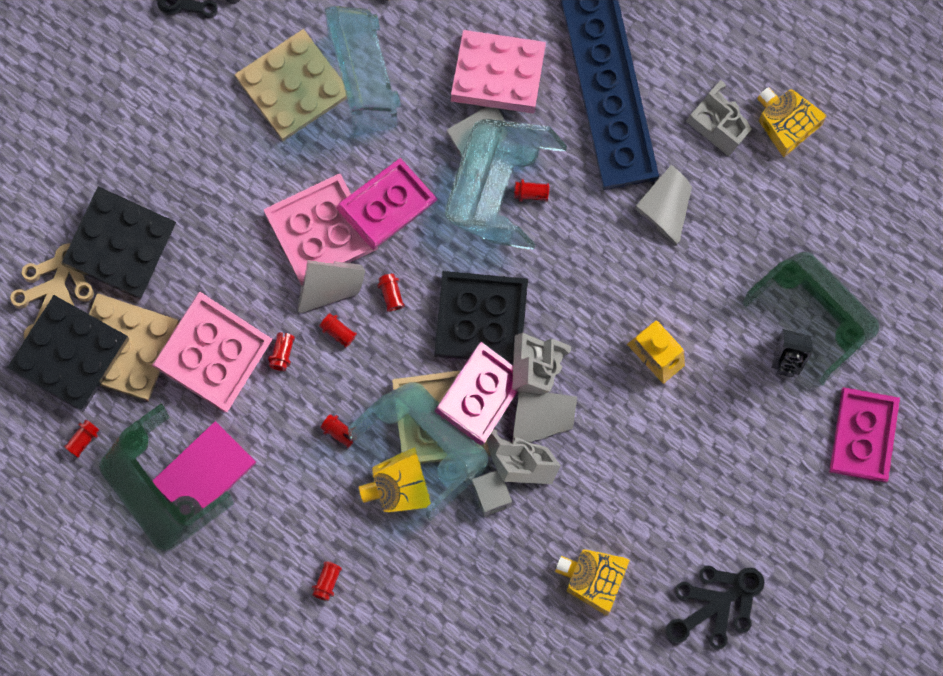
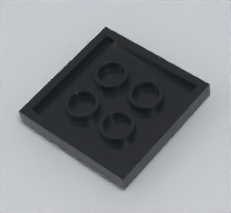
[61,186,176,300]
[434,271,528,364]
[7,295,129,412]

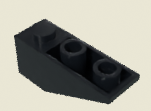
[771,329,813,377]

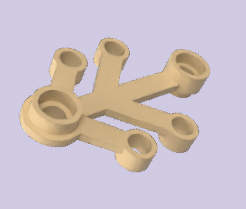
[10,243,94,339]

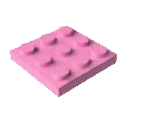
[451,30,546,114]
[263,173,378,285]
[152,292,272,413]

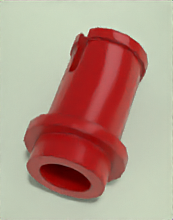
[513,179,549,202]
[377,273,405,312]
[319,313,357,348]
[268,332,295,371]
[320,414,359,449]
[64,420,99,458]
[311,561,342,601]

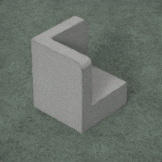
[472,470,512,517]

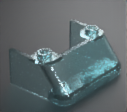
[324,6,401,137]
[445,119,567,250]
[348,382,488,521]

